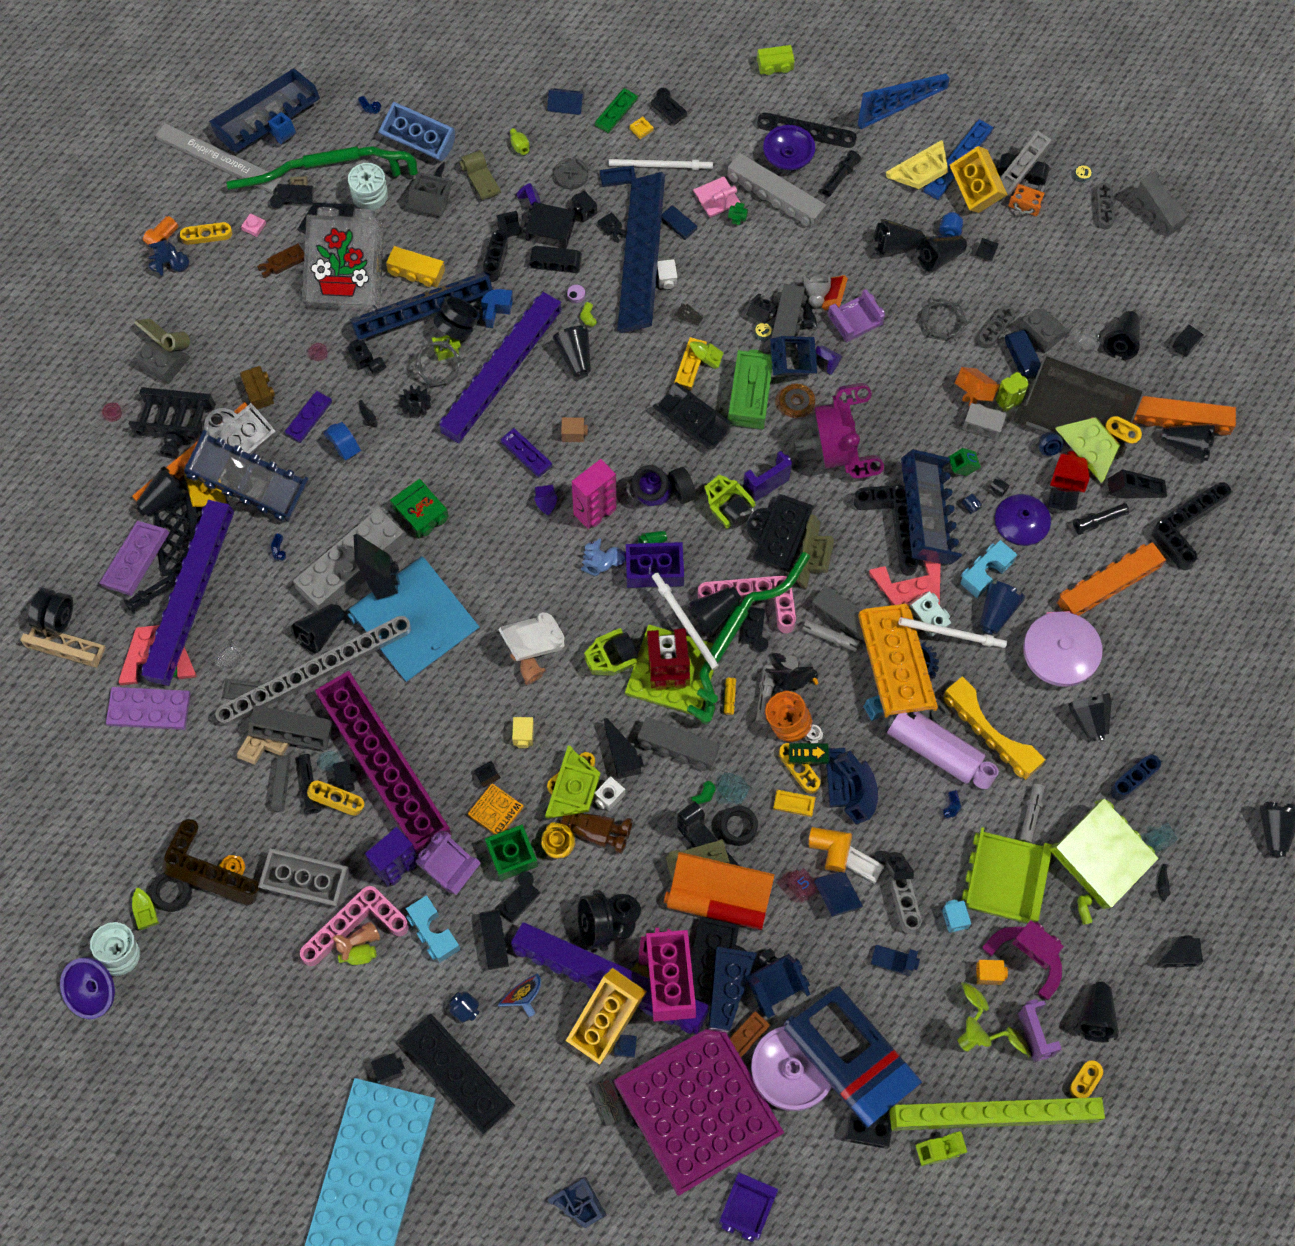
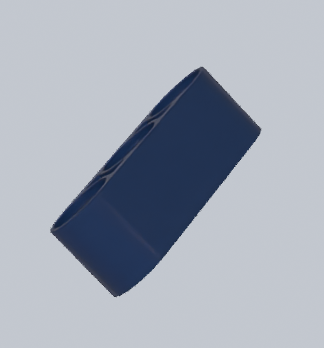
[1005,330,1041,379]
[1111,754,1161,801]

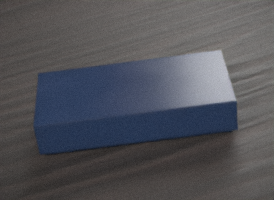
[599,165,636,187]
[661,205,698,240]

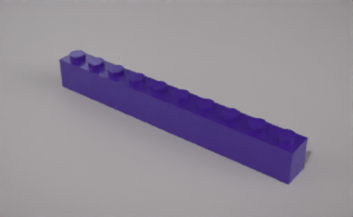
[439,292,562,443]
[141,500,234,686]
[511,922,708,1035]

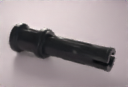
[822,150,861,197]
[1073,503,1129,535]
[123,572,177,615]
[298,754,322,814]

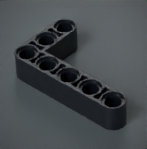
[1152,482,1231,570]
[854,485,919,576]
[677,801,740,866]

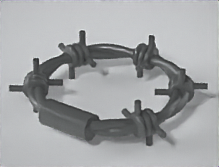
[921,297,971,341]
[411,338,465,389]

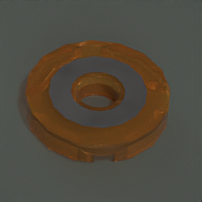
[779,384,815,418]

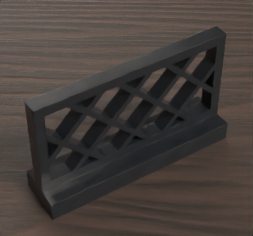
[154,495,202,576]

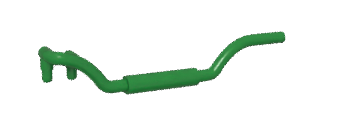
[227,146,418,190]
[687,552,811,725]

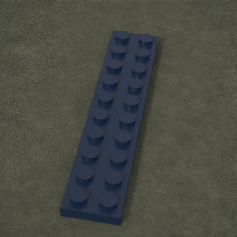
[617,172,665,333]

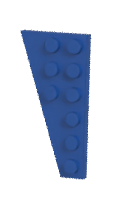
[858,73,950,129]

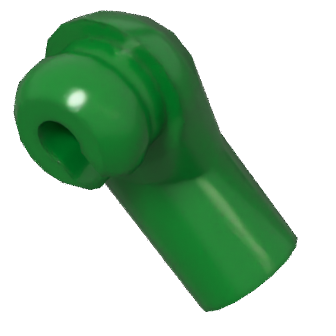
[691,781,716,805]

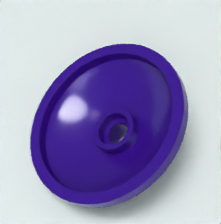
[763,125,815,170]
[995,494,1051,546]
[60,957,115,1019]

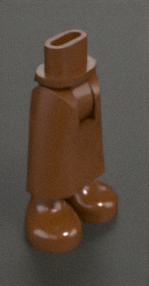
[560,813,633,854]

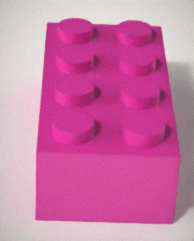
[572,459,616,529]
[646,930,696,1022]

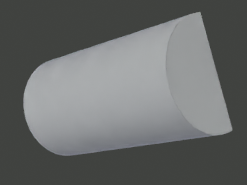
[258,848,349,907]

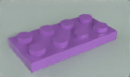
[99,521,169,596]
[106,687,191,730]

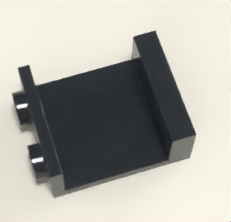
[523,202,575,249]

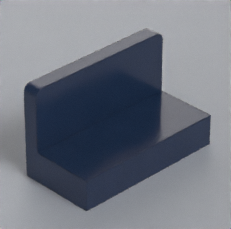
[547,88,585,115]

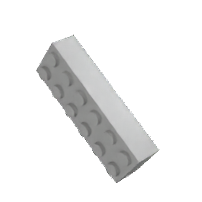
[293,508,406,610]

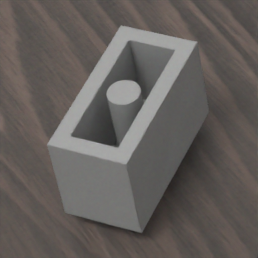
[963,403,1006,440]

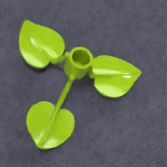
[957,982,1031,1058]

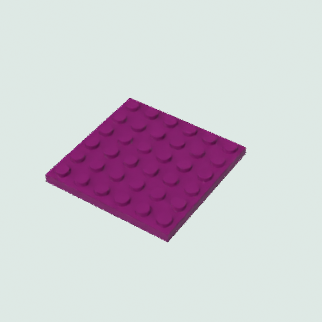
[613,1028,784,1196]

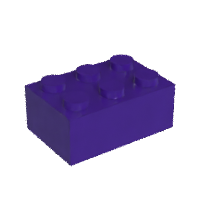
[626,542,684,588]
[365,827,418,887]

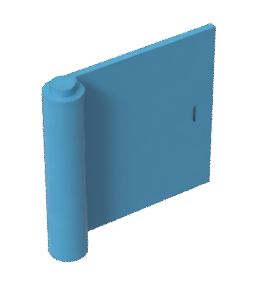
[347,556,480,682]

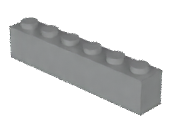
[727,153,826,228]

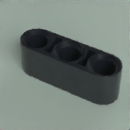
[997,153,1050,186]
[483,230,508,282]
[529,246,582,273]
[479,909,509,970]

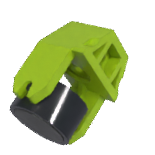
[705,475,756,529]
[584,628,638,676]

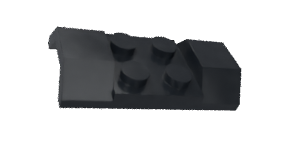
[652,382,733,450]

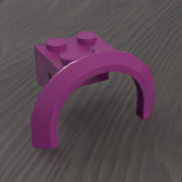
[982,920,1064,1000]

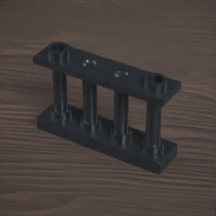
[128,387,216,441]

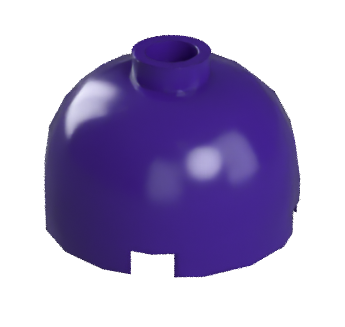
[637,472,672,506]

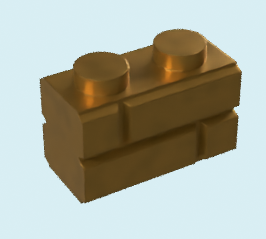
[240,366,275,410]

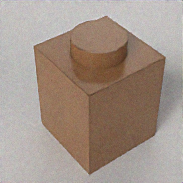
[561,417,588,442]

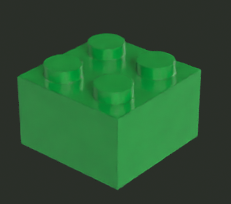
[485,824,538,882]

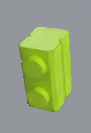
[757,45,795,75]
[995,372,1029,412]

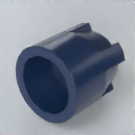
[962,493,982,514]

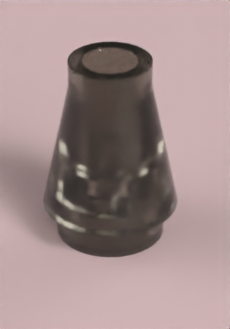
[676,303,704,326]

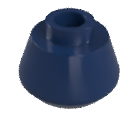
[1039,432,1064,456]

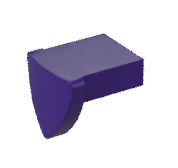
[516,183,541,206]
[816,346,842,374]
[534,485,557,515]

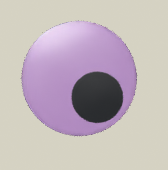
[567,285,585,303]

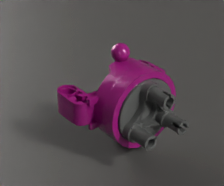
[791,383,884,478]

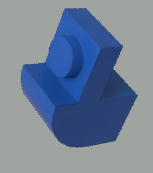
[264,112,296,144]
[481,289,513,328]
[323,422,361,460]

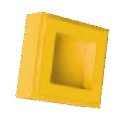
[629,117,654,139]

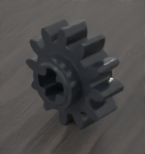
[399,385,431,417]

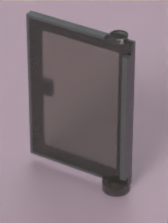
[1013,354,1145,460]

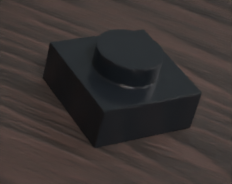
[975,238,999,261]
[474,761,501,788]

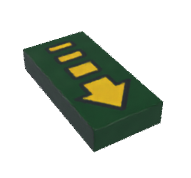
[789,743,829,764]

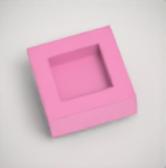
[241,214,266,237]

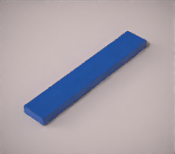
[923,119,994,200]

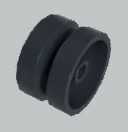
[433,296,480,340]
[28,588,73,635]

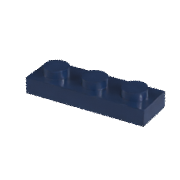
[826,748,850,807]

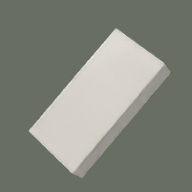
[846,846,885,884]

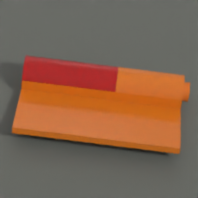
[664,852,775,931]

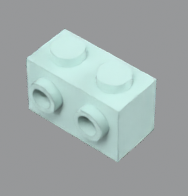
[907,591,951,636]

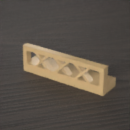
[21,628,106,668]

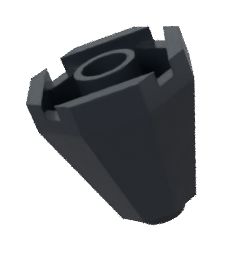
[1068,693,1112,741]

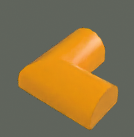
[809,827,852,873]

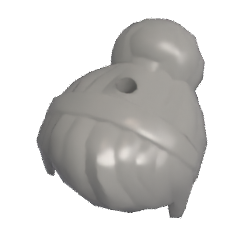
[803,274,831,308]

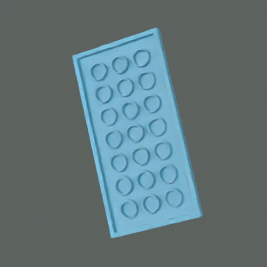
[305,1078,436,1246]

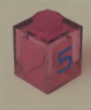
[787,868,818,903]

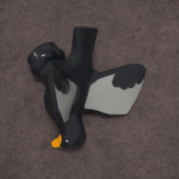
[765,653,818,694]

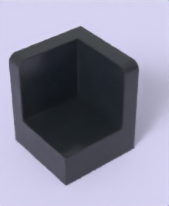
[496,211,521,237]
[1048,488,1079,510]

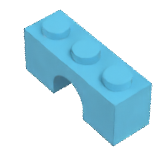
[960,540,1018,598]
[405,895,460,963]

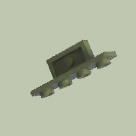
[796,515,834,589]

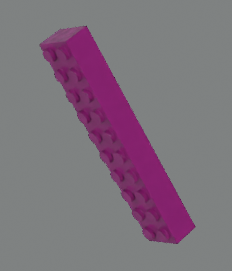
[315,671,452,856]

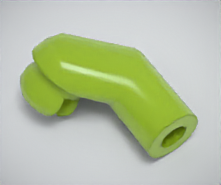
[580,302,597,327]
[1077,894,1093,925]

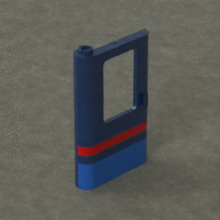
[783,986,923,1129]

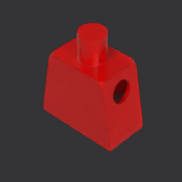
[1050,451,1090,493]

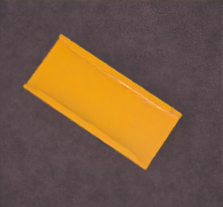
[858,604,938,718]

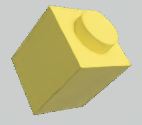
[512,717,534,748]

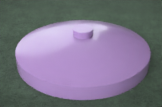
[1023,612,1102,687]
[751,1026,832,1111]

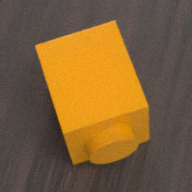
[976,960,1008,985]

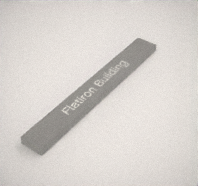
[155,123,283,194]

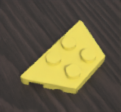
[886,140,948,189]

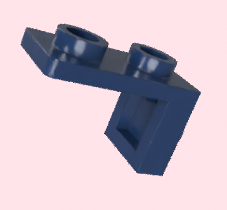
[871,945,920,976]

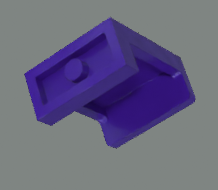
[743,451,792,502]
[718,1172,778,1242]

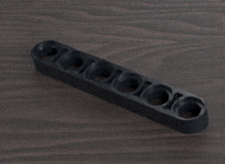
[757,112,857,148]

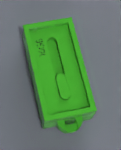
[728,349,772,429]

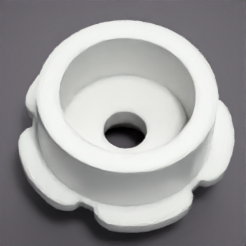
[804,725,823,743]

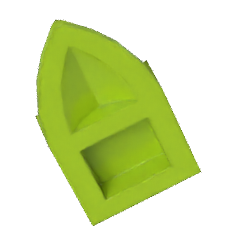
[690,341,724,369]
[132,888,159,930]

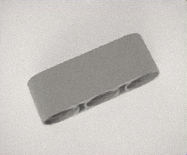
[890,879,922,934]

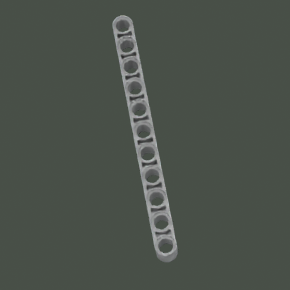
[215,616,411,725]

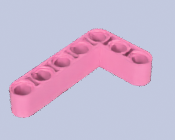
[698,576,796,633]
[300,886,409,966]

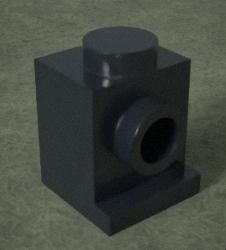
[571,190,597,223]
[746,293,777,324]
[347,340,373,370]
[333,760,357,792]

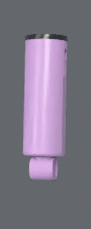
[884,711,999,789]

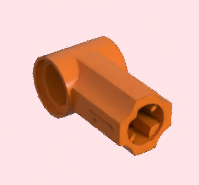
[143,216,179,245]

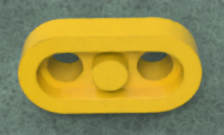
[1105,416,1142,444]
[1070,1060,1103,1098]

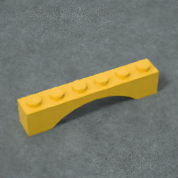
[943,676,1046,780]

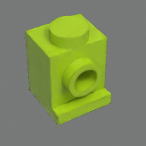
[432,335,461,361]

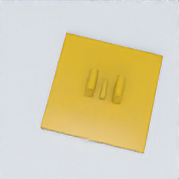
[184,474,227,507]

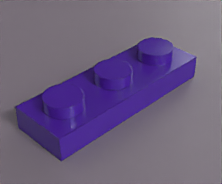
[285,390,332,443]
[501,428,552,478]

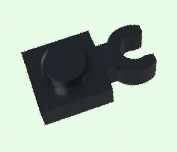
[598,212,627,243]

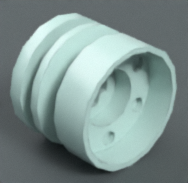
[348,163,388,210]
[90,922,140,976]

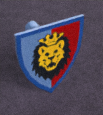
[498,973,541,1017]

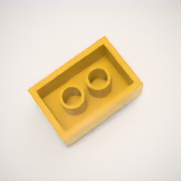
[950,146,1008,213]

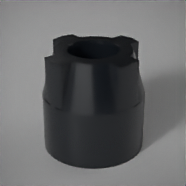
[367,357,387,375]
[989,477,1010,497]

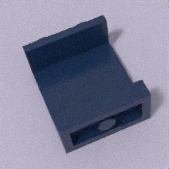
[746,953,811,1018]

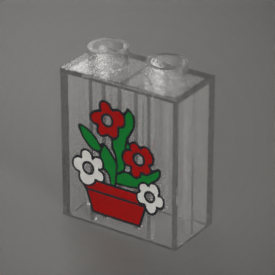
[302,207,384,311]

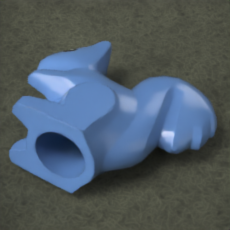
[581,539,626,576]

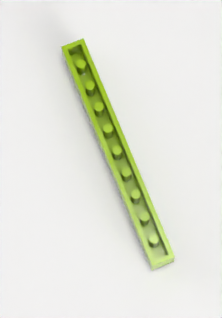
[889,1097,1105,1131]

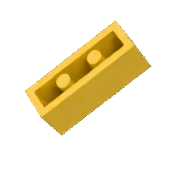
[386,246,445,287]

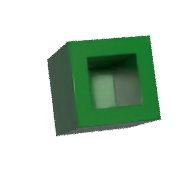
[948,448,981,476]

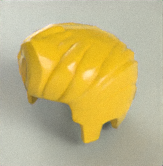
[541,822,575,859]

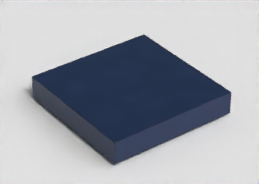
[814,872,863,917]

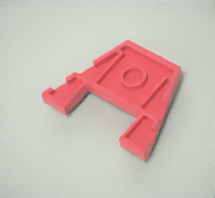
[869,560,940,617]
[119,625,196,686]

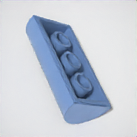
[378,102,455,161]

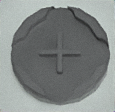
[554,158,589,190]

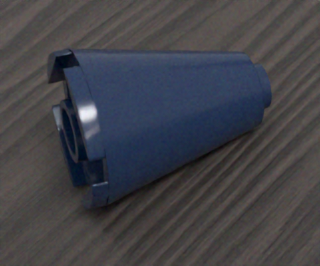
[979,580,1025,635]

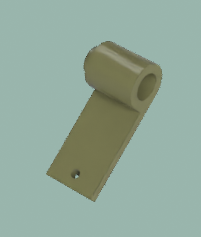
[459,150,501,200]
[135,318,190,351]
[665,839,730,882]

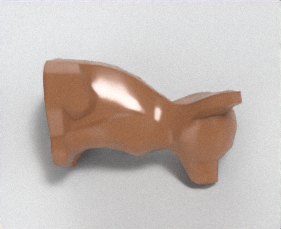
[510,654,546,685]
[333,922,380,961]

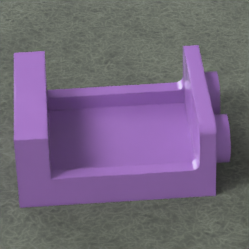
[828,289,885,343]
[415,830,481,895]
[1018,999,1061,1062]

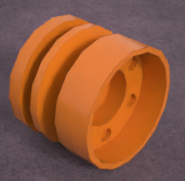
[765,691,813,742]

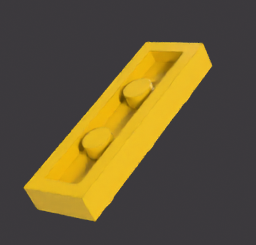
[674,337,707,391]

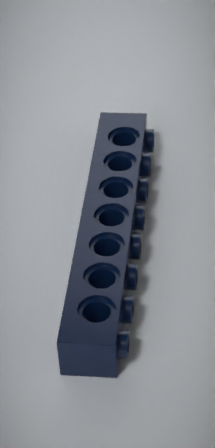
[349,272,493,340]

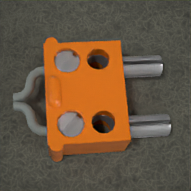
[1008,179,1045,216]

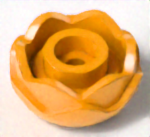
[220,855,245,875]

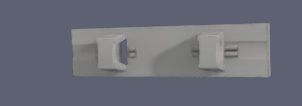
[1000,131,1052,196]

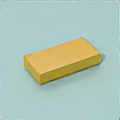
[773,790,816,817]

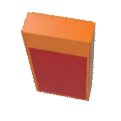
[822,275,848,310]

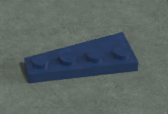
[708,947,757,1032]

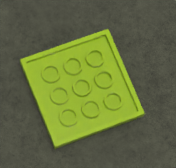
[625,624,714,716]

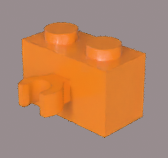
[955,367,1000,406]

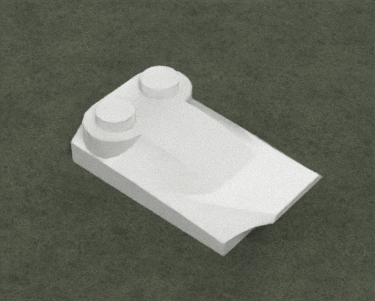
[499,613,565,661]

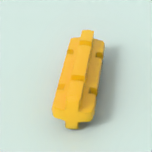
[724,677,736,715]

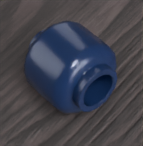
[448,991,479,1023]

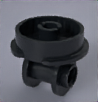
[577,889,641,951]

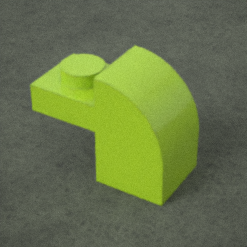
[915,1131,967,1166]

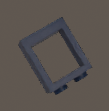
[770,336,817,376]

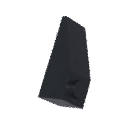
[1107,469,1167,499]
[604,718,644,779]

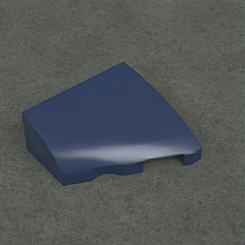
[547,1177,607,1228]

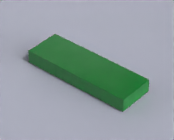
[595,88,638,134]

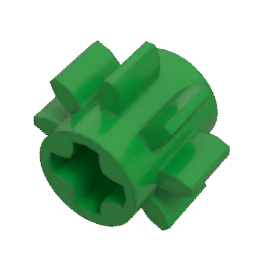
[728,202,748,225]

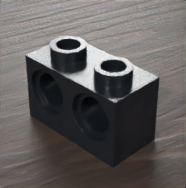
[845,1113,892,1149]

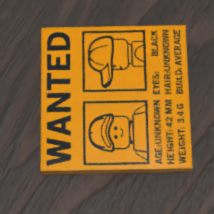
[468,783,524,835]

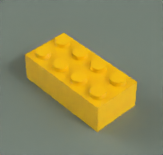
[566,968,647,1065]

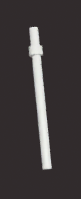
[609,159,713,170]
[652,573,719,670]
[898,617,1007,648]

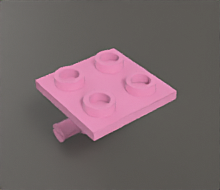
[693,177,740,218]

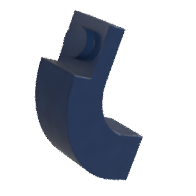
[833,751,878,825]

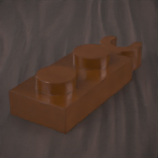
[257,243,307,278]

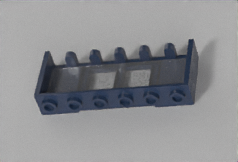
[209,68,320,153]
[184,430,308,522]
[901,449,962,565]

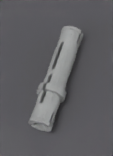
[802,620,860,652]
[755,665,775,724]
[1019,784,1045,843]

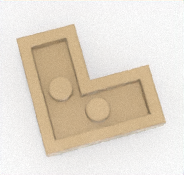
[237,735,290,765]

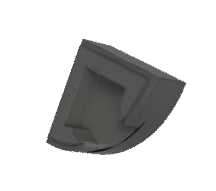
[931,699,951,724]

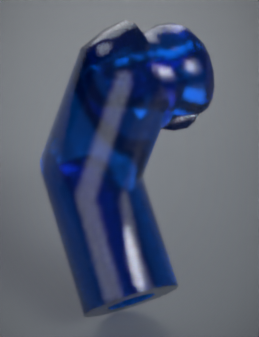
[358,96,381,114]
[270,533,286,561]
[943,790,961,818]

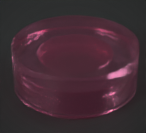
[309,343,328,361]
[102,402,122,422]

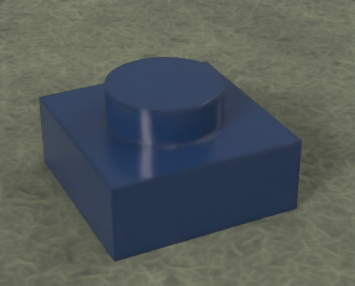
[614,1035,637,1058]

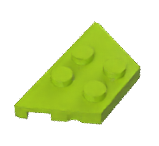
[1055,417,1120,483]
[545,745,601,819]

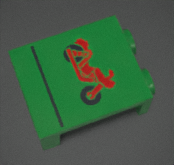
[390,478,449,539]

